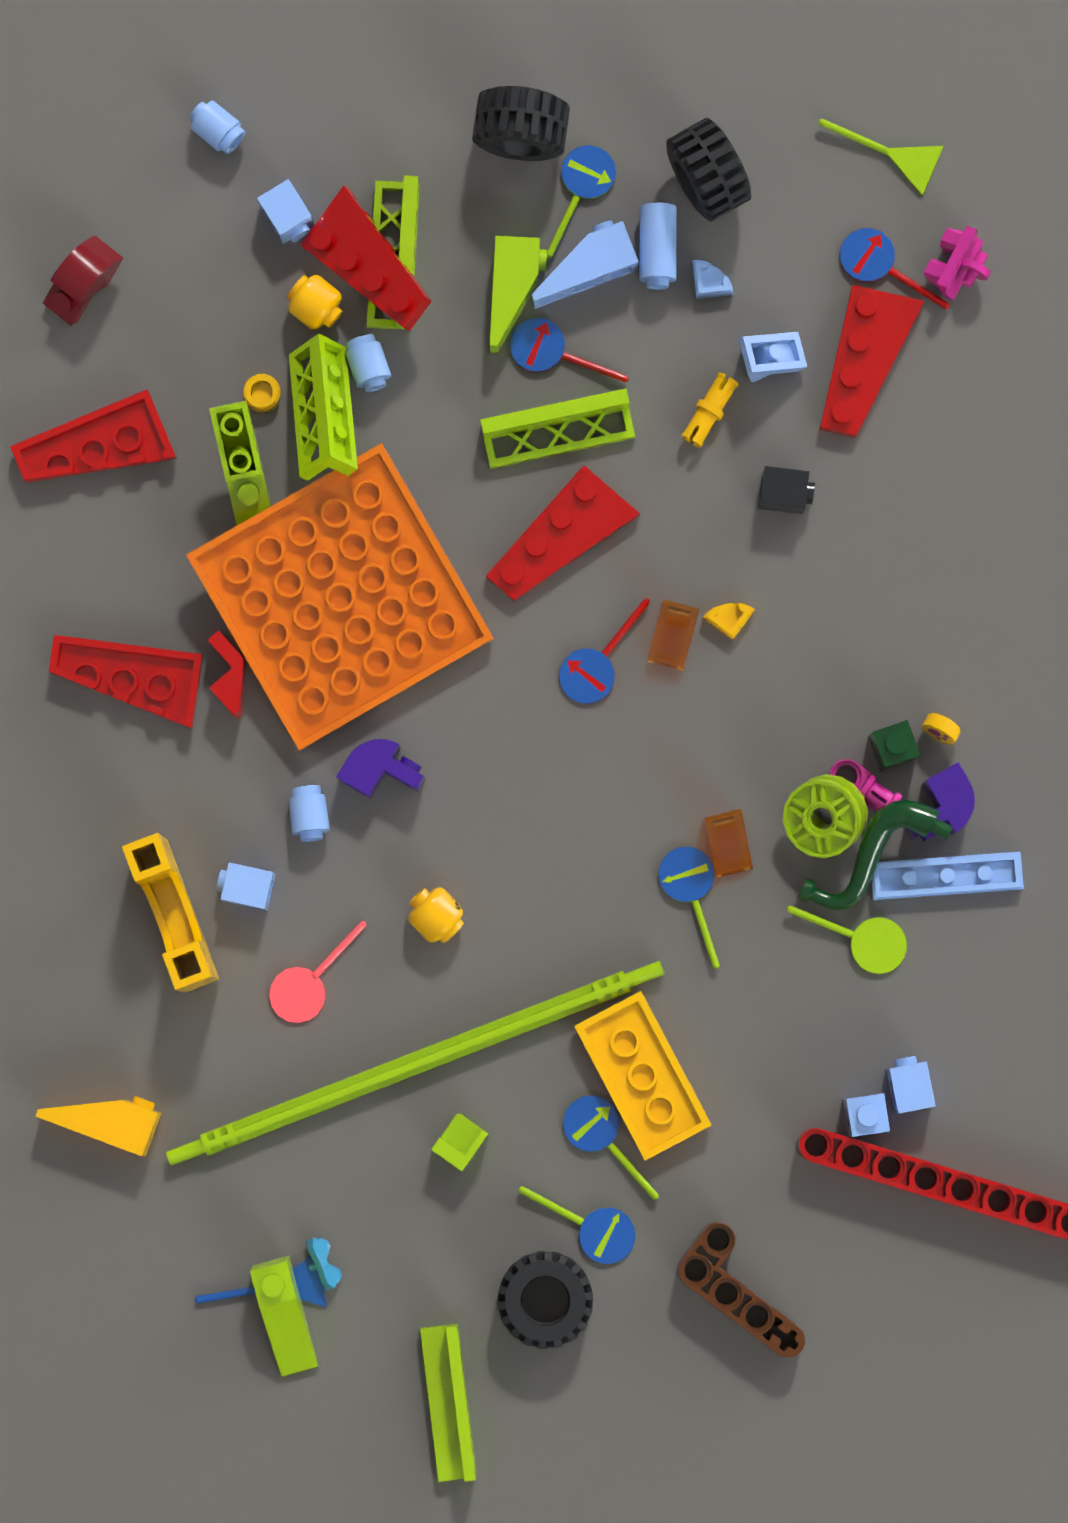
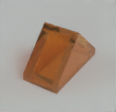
[647,599,699,671]
[702,809,753,878]

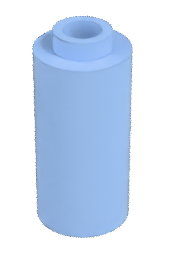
[639,203,677,290]

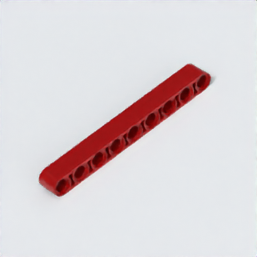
[797,1128,1068,1240]

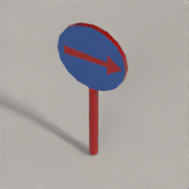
[840,228,950,309]
[510,318,629,383]
[559,598,650,704]

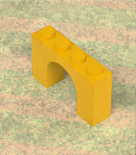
[122,833,220,993]

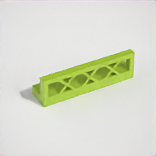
[367,175,420,330]
[289,334,358,481]
[480,388,635,469]
[420,1323,477,1482]

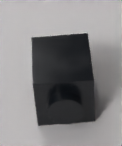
[758,466,815,514]

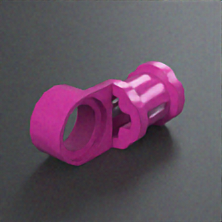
[828,759,902,813]

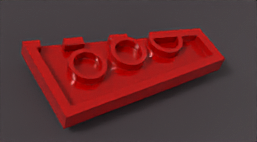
[10,389,177,483]
[49,635,203,729]

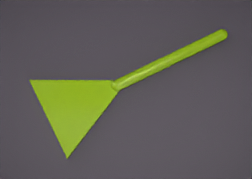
[818,119,944,196]

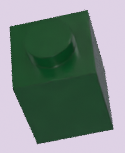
[868,720,920,771]

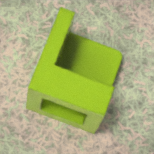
[431,1113,489,1171]

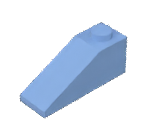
[532,220,639,309]

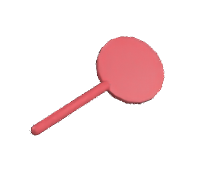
[269,921,366,1023]

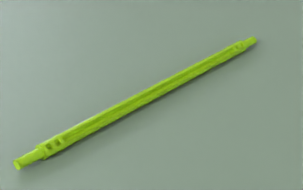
[166,961,664,1166]

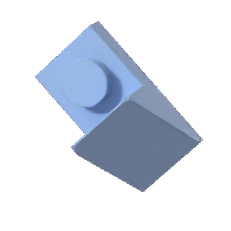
[739,332,807,383]

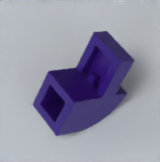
[336,739,425,799]
[905,762,975,842]

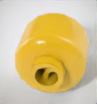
[286,275,343,330]
[408,887,464,944]

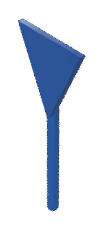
[195,1256,327,1307]

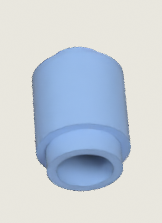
[189,100,246,154]
[345,334,391,392]
[288,785,330,842]

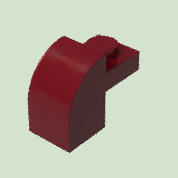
[42,235,123,326]

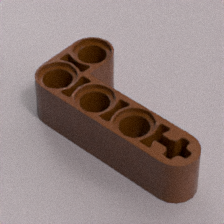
[677,1222,805,1358]

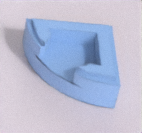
[692,260,733,299]

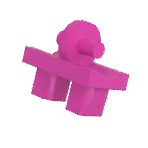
[923,226,991,301]

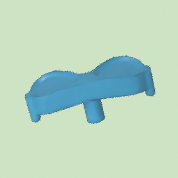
[306,1238,342,1291]

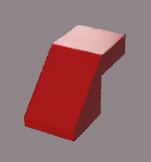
[208,630,246,719]

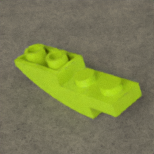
[209,400,271,525]

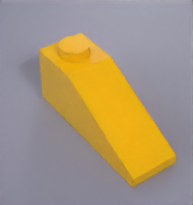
[35,1096,162,1156]

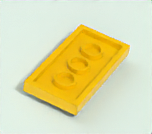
[574,991,712,1161]

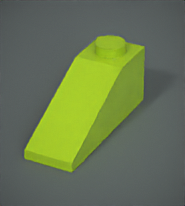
[490,236,547,354]
[250,1256,319,1376]

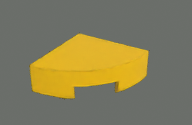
[703,603,755,641]

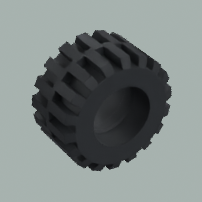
[472,86,570,161]
[666,118,751,222]
[497,1251,593,1349]

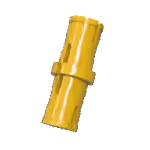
[681,372,739,448]

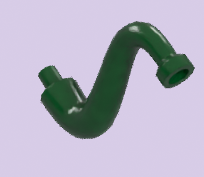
[797,800,953,910]

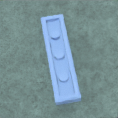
[871,852,1024,900]

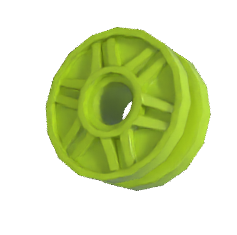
[783,774,868,858]

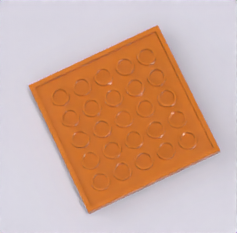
[186,443,494,750]

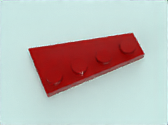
[301,185,432,331]
[819,285,925,438]
[486,465,640,602]

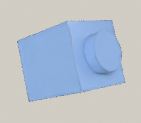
[257,179,314,244]
[216,863,276,911]
[886,1056,936,1114]
[843,1093,890,1137]

